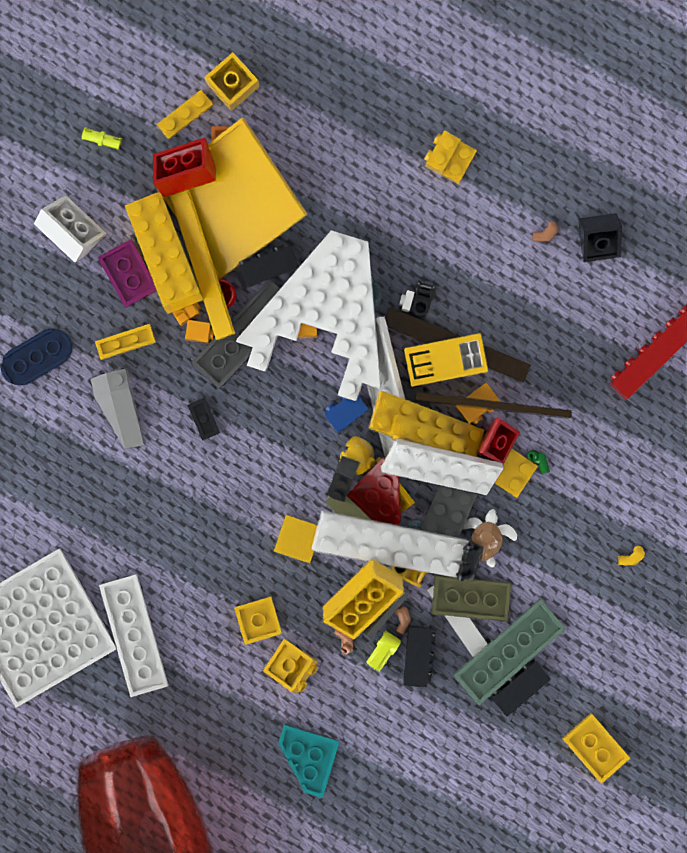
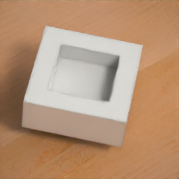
[399,290,415,313]

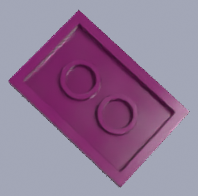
[97,239,157,308]

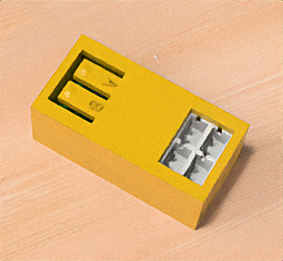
[404,333,488,387]

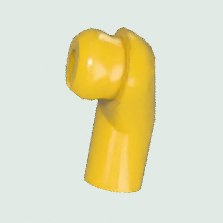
[618,546,645,565]

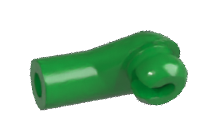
[527,450,550,474]

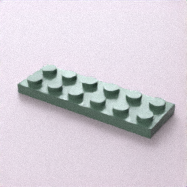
[453,599,565,705]

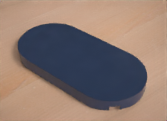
[1,328,72,386]

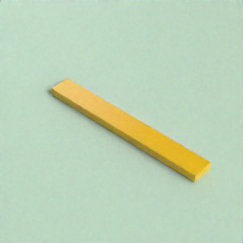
[170,190,235,340]

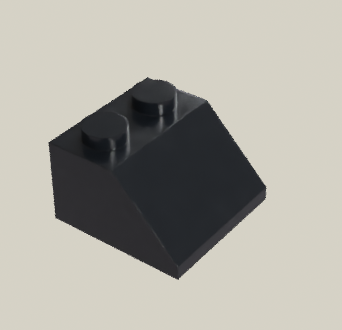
[579,213,622,262]

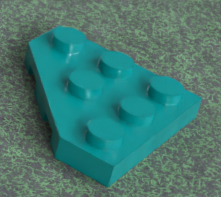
[278,724,340,798]

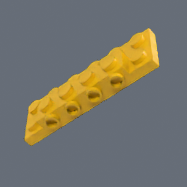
[369,391,484,457]

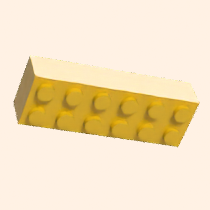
[125,192,203,314]

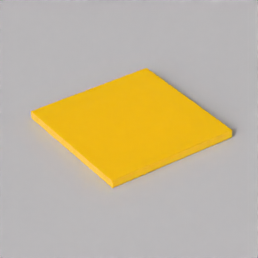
[163,118,308,279]

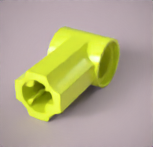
[366,630,402,672]

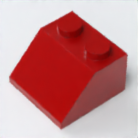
[476,417,520,465]

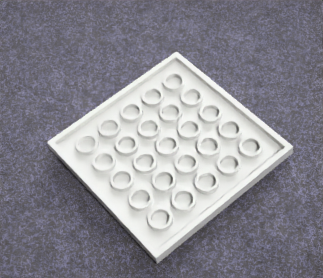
[0,548,117,708]

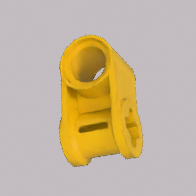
[390,565,428,588]

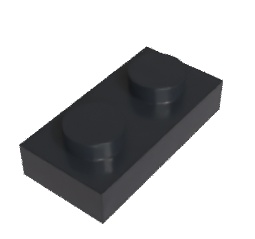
[187,398,220,441]

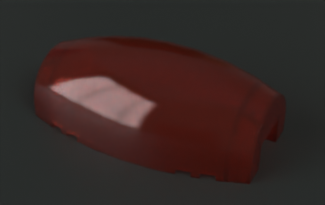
[76,735,213,853]

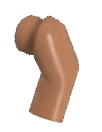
[532,222,559,241]
[395,605,411,635]
[334,630,354,655]

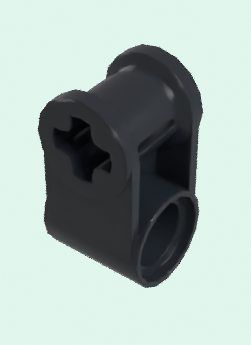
[412,280,436,318]

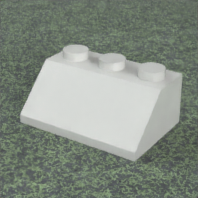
[34,195,107,263]

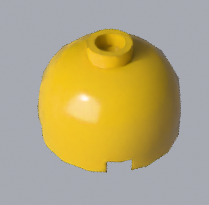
[339,436,375,476]

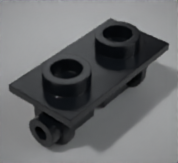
[456,539,483,582]

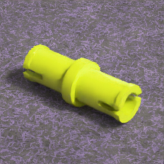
[82,127,122,150]

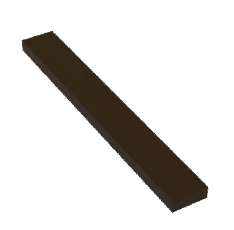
[385,307,531,383]
[415,392,572,419]

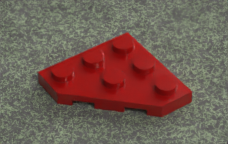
[347,456,402,526]

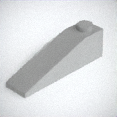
[91,369,144,449]

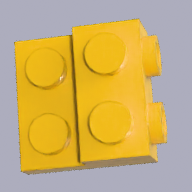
[424,130,477,184]
[263,639,319,694]

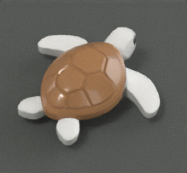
[463,509,517,567]

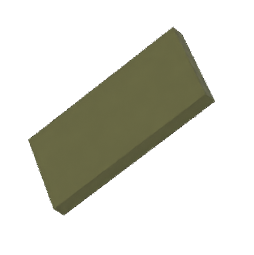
[431,575,511,621]

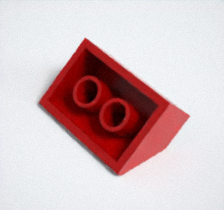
[153,137,216,197]

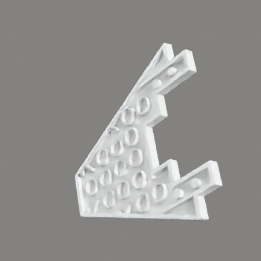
[236,230,381,402]

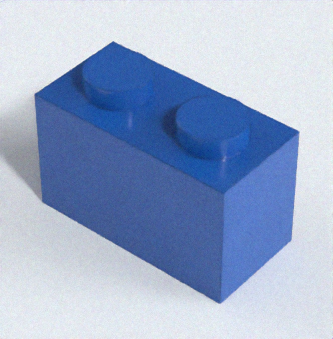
[324,396,369,433]

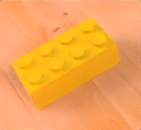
[323,559,404,640]

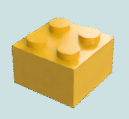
[204,52,260,111]

